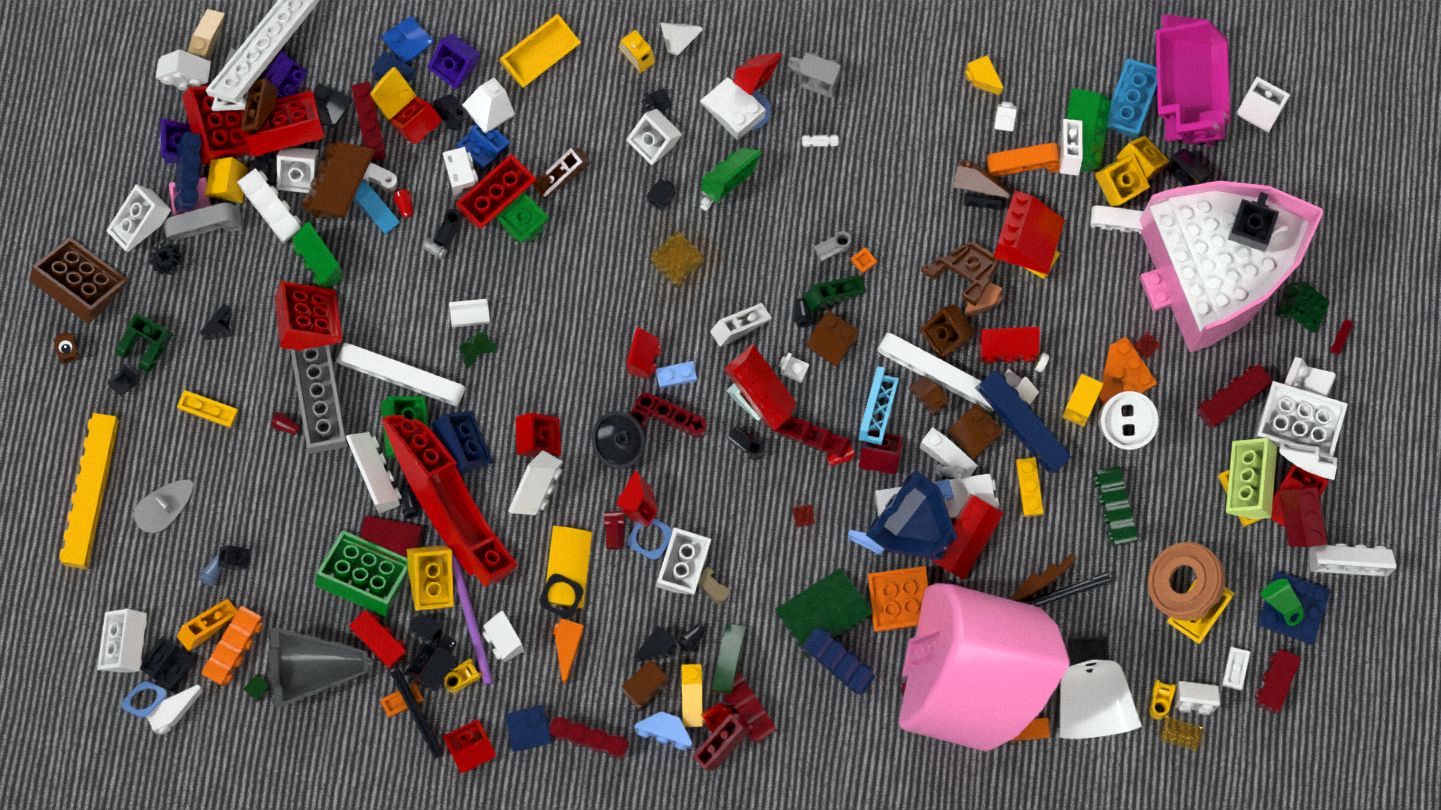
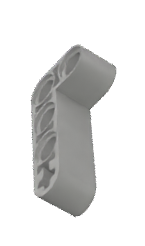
[164,203,243,241]

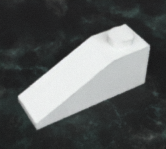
[1060,119,1083,175]
[710,303,772,347]
[920,427,978,477]
[147,684,203,734]

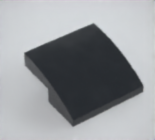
[140,637,196,692]

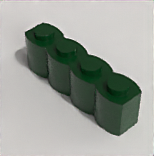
[1093,466,1138,547]

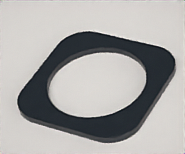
[539,574,584,619]

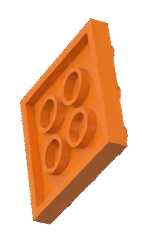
[868,566,929,632]

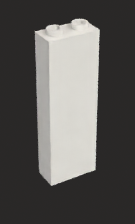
[875,474,999,522]

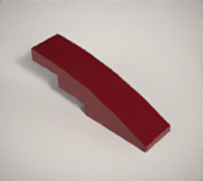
[771,417,851,458]

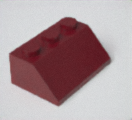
[1279,483,1328,547]

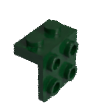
[1275,282,1330,333]

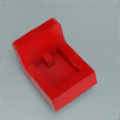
[700,702,734,733]

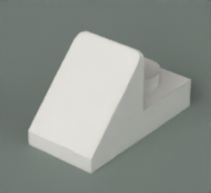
[1004,369,1039,405]

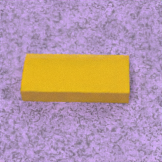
[499,14,581,88]
[546,526,592,609]

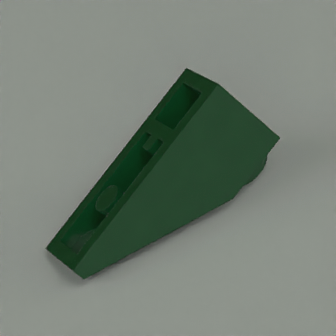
[804,275,867,311]

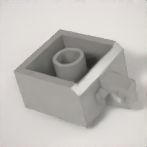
[787,53,841,98]

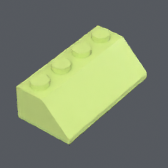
[1226,438,1277,519]

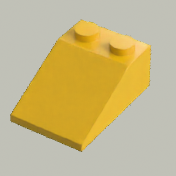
[407,545,454,611]
[1167,578,1235,644]

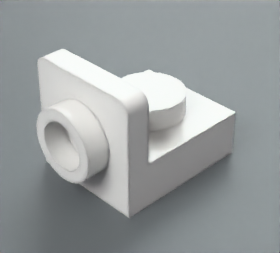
[779,353,809,383]

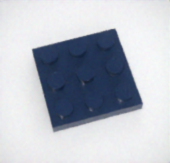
[1257,570,1331,645]

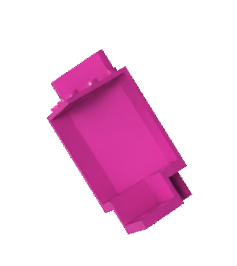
[1156,15,1231,147]

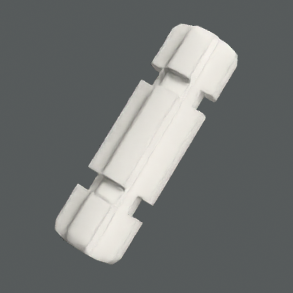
[802,135,839,147]

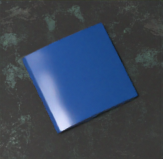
[456,124,510,171]

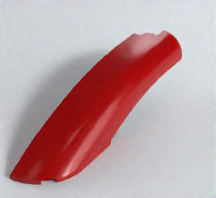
[381,415,518,587]

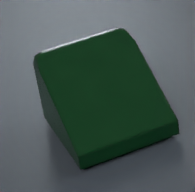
[243,674,271,702]

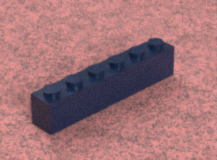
[975,370,1072,475]

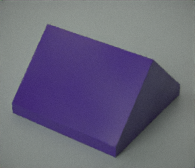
[161,118,192,164]

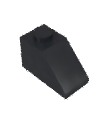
[634,626,677,662]

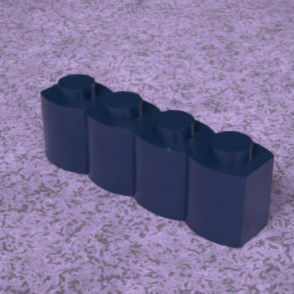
[174,132,201,212]
[802,628,876,695]

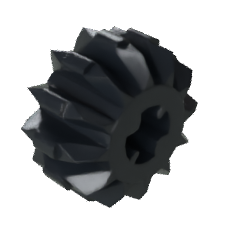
[149,243,182,275]

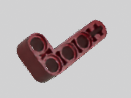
[630,392,707,438]

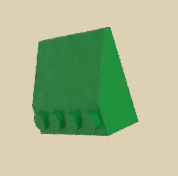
[315,530,408,617]

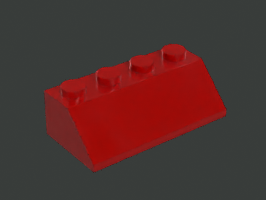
[456,154,537,230]
[724,344,797,430]
[931,493,1004,580]

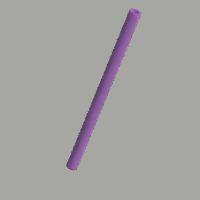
[444,542,493,686]

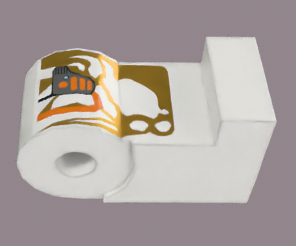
[363,162,398,192]

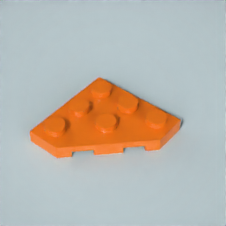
[1098,336,1157,405]

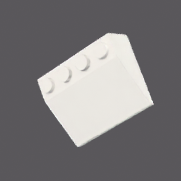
[1254,381,1348,457]

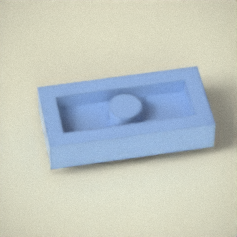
[656,361,697,389]

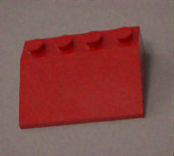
[182,85,250,164]
[240,90,324,157]
[993,190,1065,275]
[275,281,342,350]

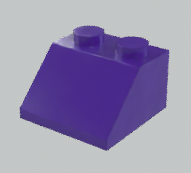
[427,33,482,89]

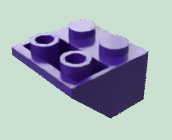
[256,51,308,99]

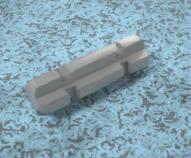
[935,464,967,480]

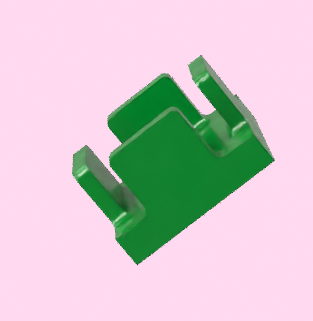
[496,192,549,244]

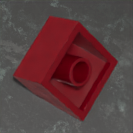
[858,430,904,475]

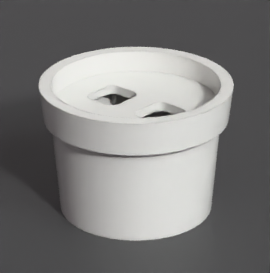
[1098,391,1158,450]

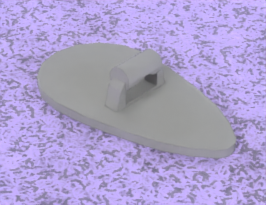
[134,480,194,534]

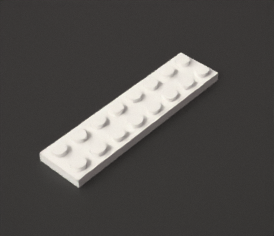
[206,0,320,104]

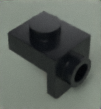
[107,362,140,396]

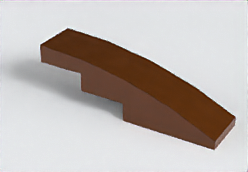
[1009,554,1077,602]

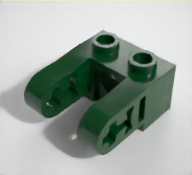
[115,312,174,373]

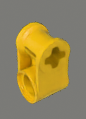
[444,659,482,693]
[1149,679,1176,720]

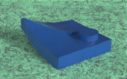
[381,16,434,65]

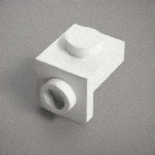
[994,102,1017,131]

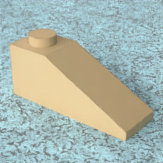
[187,9,225,61]

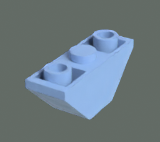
[634,712,692,750]

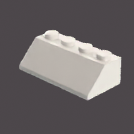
[346,432,401,514]
[1310,543,1396,577]

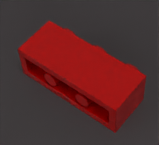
[349,610,408,671]

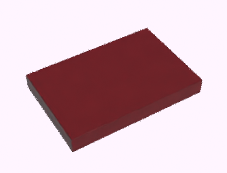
[359,516,422,561]

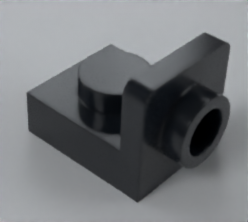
[642,88,672,111]

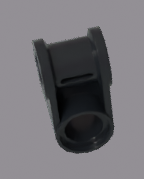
[433,94,468,131]

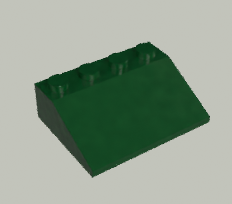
[775,568,873,658]

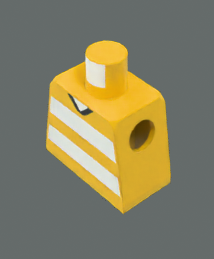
[619,30,655,74]

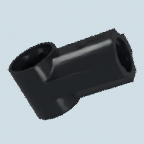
[433,209,463,248]
[727,425,764,460]

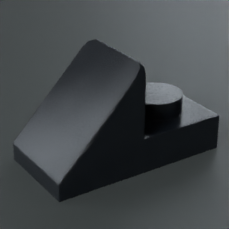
[200,303,232,340]

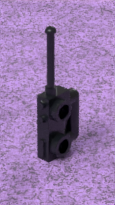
[252,153,277,184]

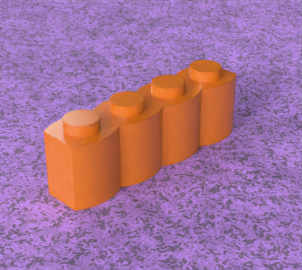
[201,606,264,687]

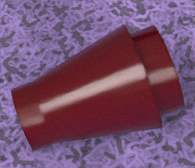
[270,412,300,435]

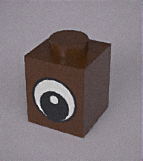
[53,333,81,365]

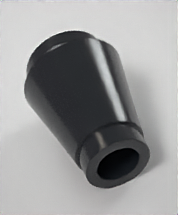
[794,298,813,328]
[402,489,421,519]
[678,624,706,653]

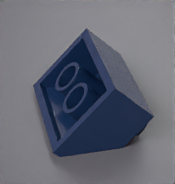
[431,411,493,475]

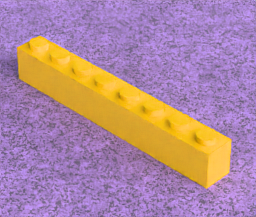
[59,413,119,570]

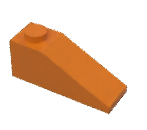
[553,619,584,684]

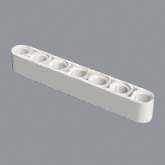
[877,333,994,412]
[336,343,466,406]

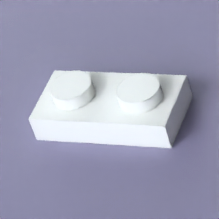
[1222,647,1250,690]

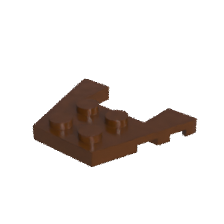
[921,241,1001,306]

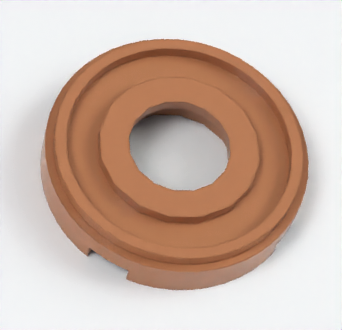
[1148,542,1226,621]

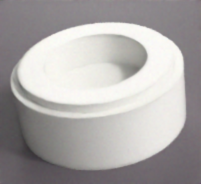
[1034,353,1049,372]

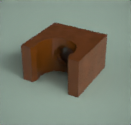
[622,660,668,710]

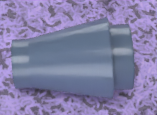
[199,556,222,586]

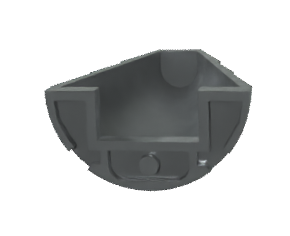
[268,628,371,707]

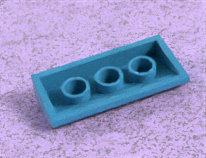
[1107,58,1157,139]

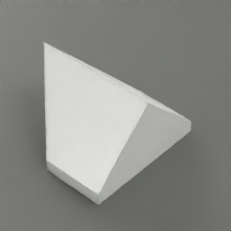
[660,23,703,55]

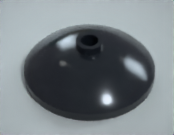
[592,411,646,469]

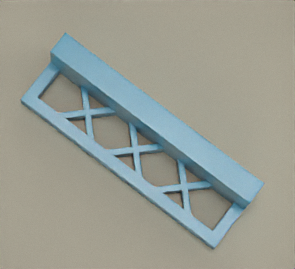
[859,366,899,445]

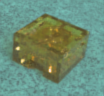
[650,231,704,288]

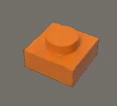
[850,247,877,274]

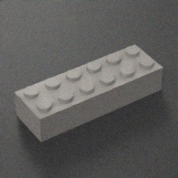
[291,345,348,454]

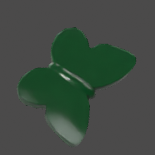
[459,332,498,369]

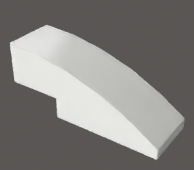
[1279,441,1337,480]

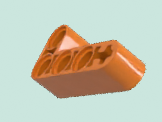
[987,143,1061,176]

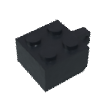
[1228,192,1279,252]
[404,635,458,691]

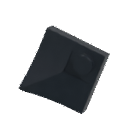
[313,83,353,128]

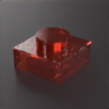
[1133,332,1161,360]
[792,504,815,528]

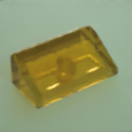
[1160,716,1204,751]

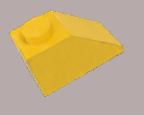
[965,55,1003,95]

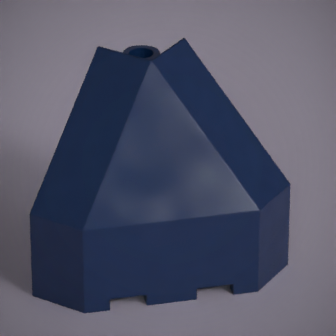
[866,470,958,561]

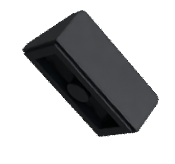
[963,192,1002,210]

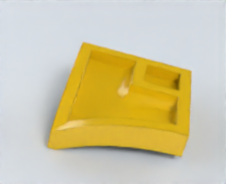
[370,67,417,120]

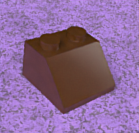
[919,304,977,359]
[806,310,859,368]
[947,403,1003,461]

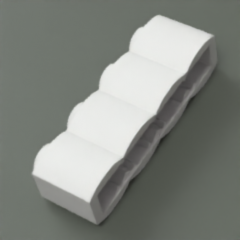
[237,168,302,244]

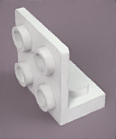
[1284,357,1336,397]

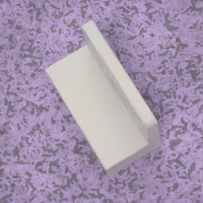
[449,299,490,327]

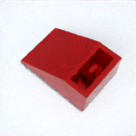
[1270,464,1329,527]

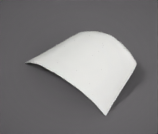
[1060,660,1142,739]

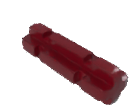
[1330,319,1353,355]

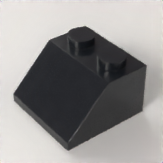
[1166,148,1211,187]

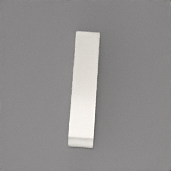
[1090,206,1144,234]

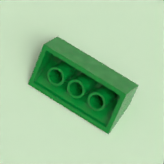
[1066,88,1111,172]

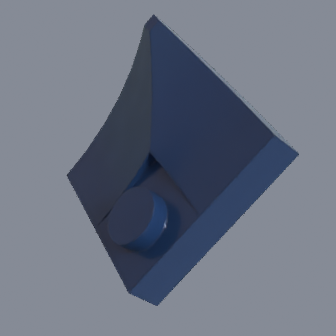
[505,704,552,752]

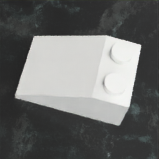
[700,77,766,141]
[106,185,171,252]

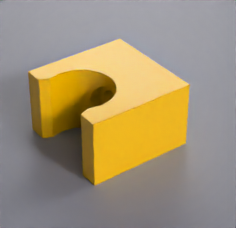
[1062,374,1104,427]

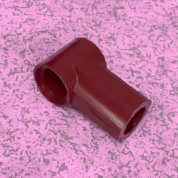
[604,511,624,550]

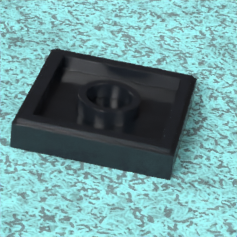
[1068,636,1109,673]

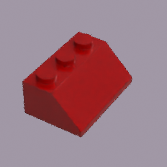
[978,326,1040,364]

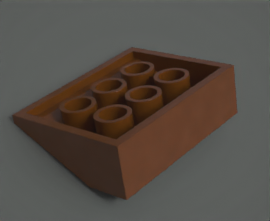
[301,142,375,220]
[29,237,128,324]

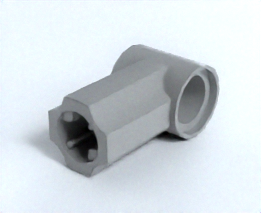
[814,231,851,262]

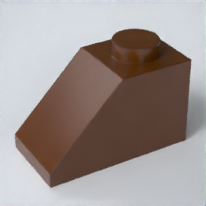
[908,376,949,417]

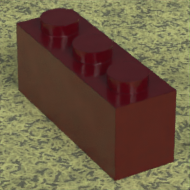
[1254,649,1301,715]
[692,714,753,771]

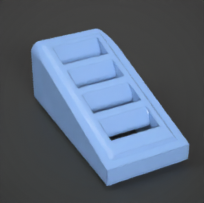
[847,530,885,555]

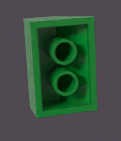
[700,148,762,203]
[292,221,344,288]
[380,396,428,458]

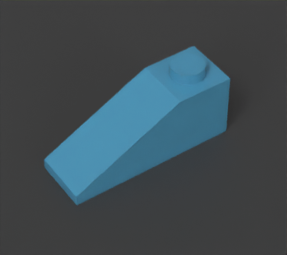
[353,179,400,235]

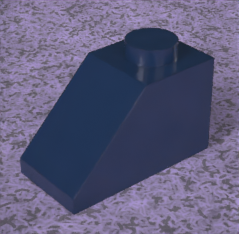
[371,51,416,82]

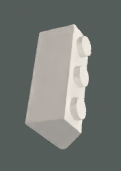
[508,451,563,515]
[655,527,711,595]
[97,609,147,673]

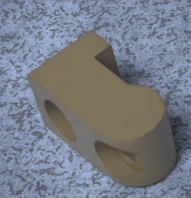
[697,566,729,604]

